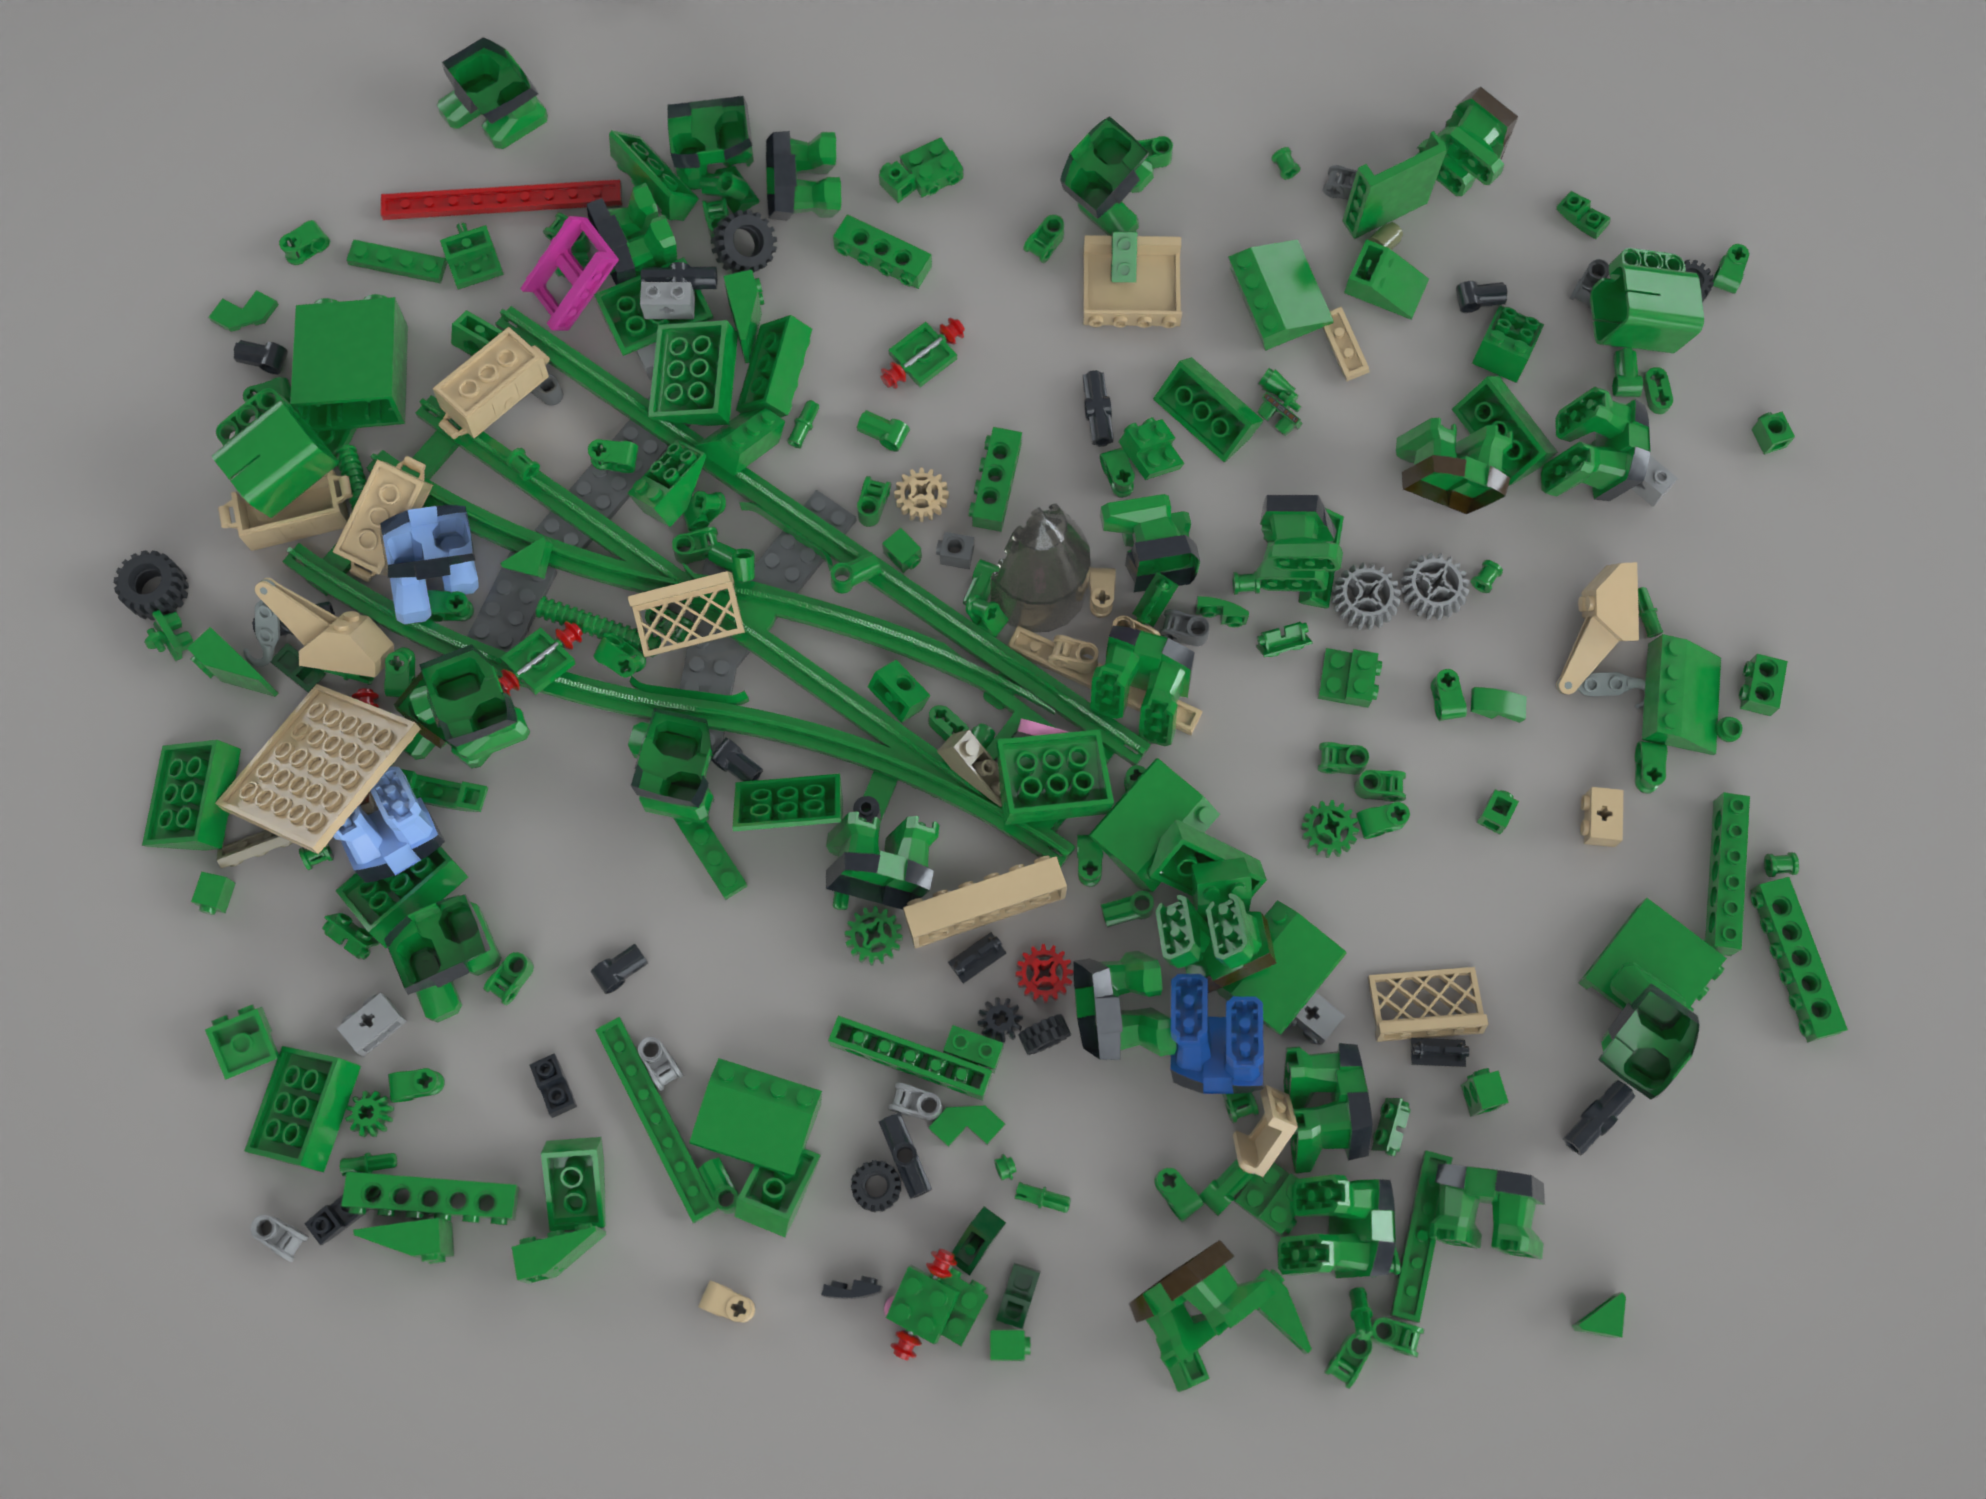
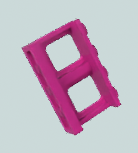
[520,216,619,331]

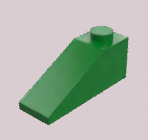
[1254,1268,1312,1354]

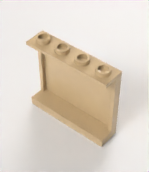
[1083,235,1182,328]

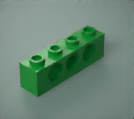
[833,214,932,289]
[968,427,1022,532]

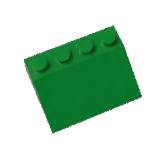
[1228,239,1334,351]
[594,257,714,356]
[648,320,738,426]
[1642,634,1721,755]
[996,729,1114,825]
[142,740,241,851]
[1089,758,1220,892]
[732,773,843,832]
[335,846,468,949]
[1216,900,1347,1035]
[244,1046,361,1173]
[689,1058,822,1177]

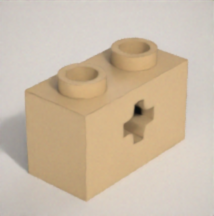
[1580,787,1623,847]

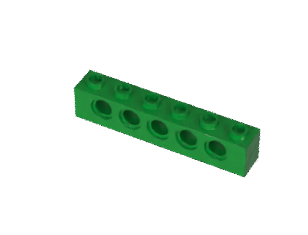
[1705,792,1750,956]
[1750,877,1848,1043]
[828,1015,992,1101]
[341,1172,519,1225]

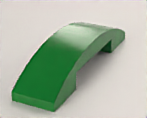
[390,766,488,812]

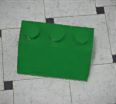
[695,408,785,476]

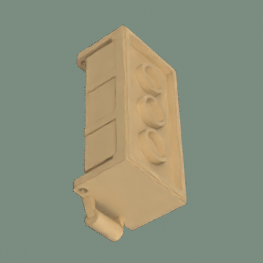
[433,327,550,439]
[333,456,433,583]
[218,469,353,551]

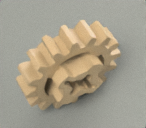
[894,467,949,522]

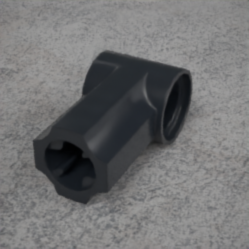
[1456,281,1508,313]
[233,340,288,375]
[711,737,763,782]
[591,944,649,994]

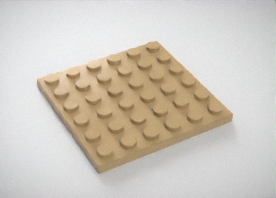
[215,684,420,854]

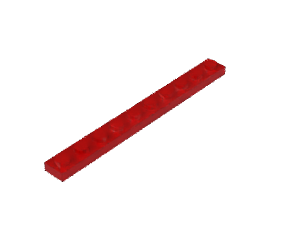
[381,179,622,220]

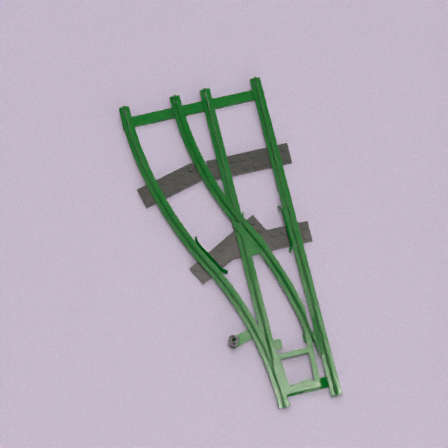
[282,306,1151,868]

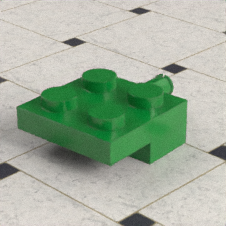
[440,222,504,290]

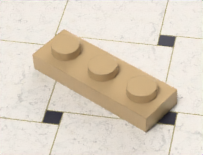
[1323,306,1370,382]

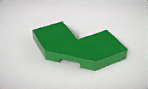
[208,290,279,332]
[928,1105,1005,1147]

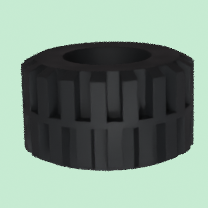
[711,210,777,274]
[113,550,189,621]

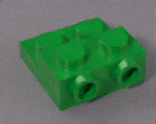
[900,137,964,198]
[1118,417,1185,480]
[1318,648,1382,708]
[205,1004,280,1080]
[1234,1162,1299,1236]
[941,1266,989,1346]

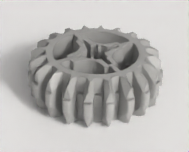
[1400,552,1470,621]
[1332,562,1401,631]

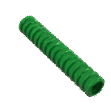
[334,445,367,510]
[535,596,662,658]

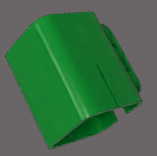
[1590,248,1704,353]
[211,388,339,518]

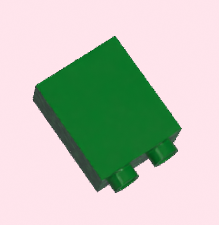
[290,294,408,432]

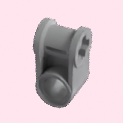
[638,1037,684,1091]
[888,1082,943,1121]
[250,1215,309,1262]

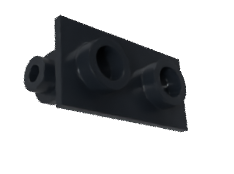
[948,932,1007,984]
[1411,1038,1469,1067]

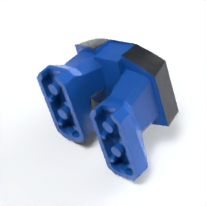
[1170,974,1264,1094]

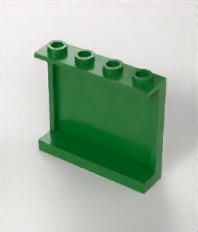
[1342,131,1447,239]
[1578,898,1727,1025]

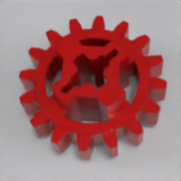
[1015,944,1073,1004]

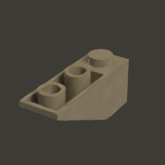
[937,730,1002,806]

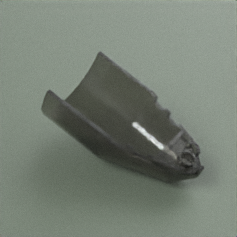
[991,503,1091,632]

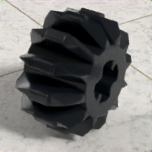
[977,997,1023,1044]

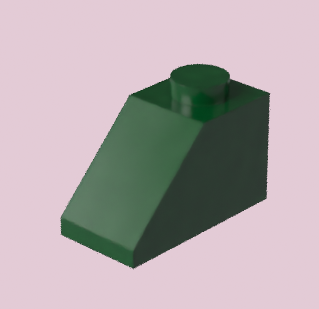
[951,1206,1006,1276]

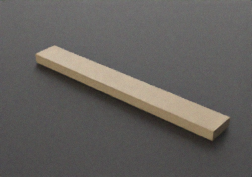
[1007,626,1203,735]

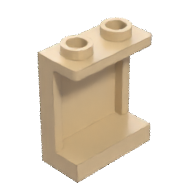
[1233,1085,1298,1177]

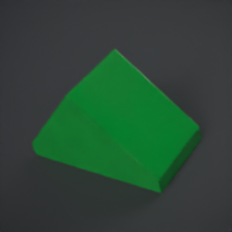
[500,537,553,579]
[1572,1292,1626,1338]

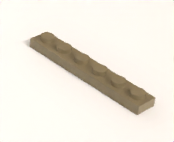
[216,792,374,869]

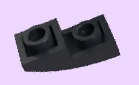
[529,1053,577,1118]
[304,1194,369,1245]
[821,1276,883,1299]

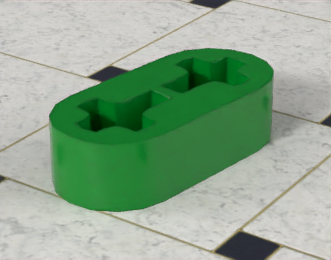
[1643,367,1673,414]
[928,705,969,741]

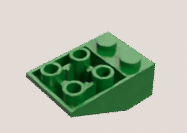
[1344,239,1429,320]
[1472,305,1545,383]
[627,439,707,527]
[511,1223,606,1284]

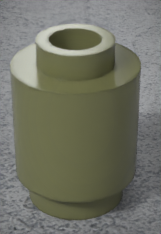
[1368,222,1403,250]

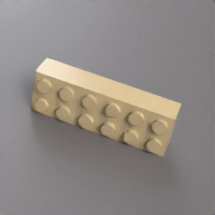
[903,856,1067,949]

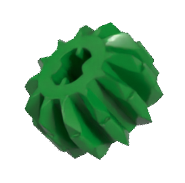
[345,1091,394,1137]

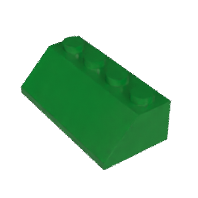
[609,130,699,221]
[736,315,812,418]
[1153,357,1264,462]
[1452,376,1558,486]
[1150,819,1267,897]

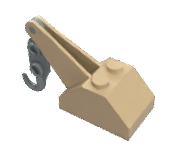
[1556,562,1645,709]
[243,578,394,677]

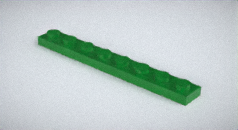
[595,1017,719,1224]

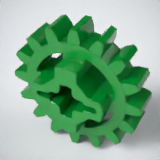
[1301,800,1359,858]
[845,906,903,966]

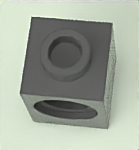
[936,532,975,570]

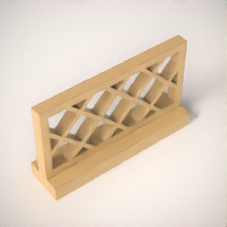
[628,571,745,657]
[1368,967,1489,1042]

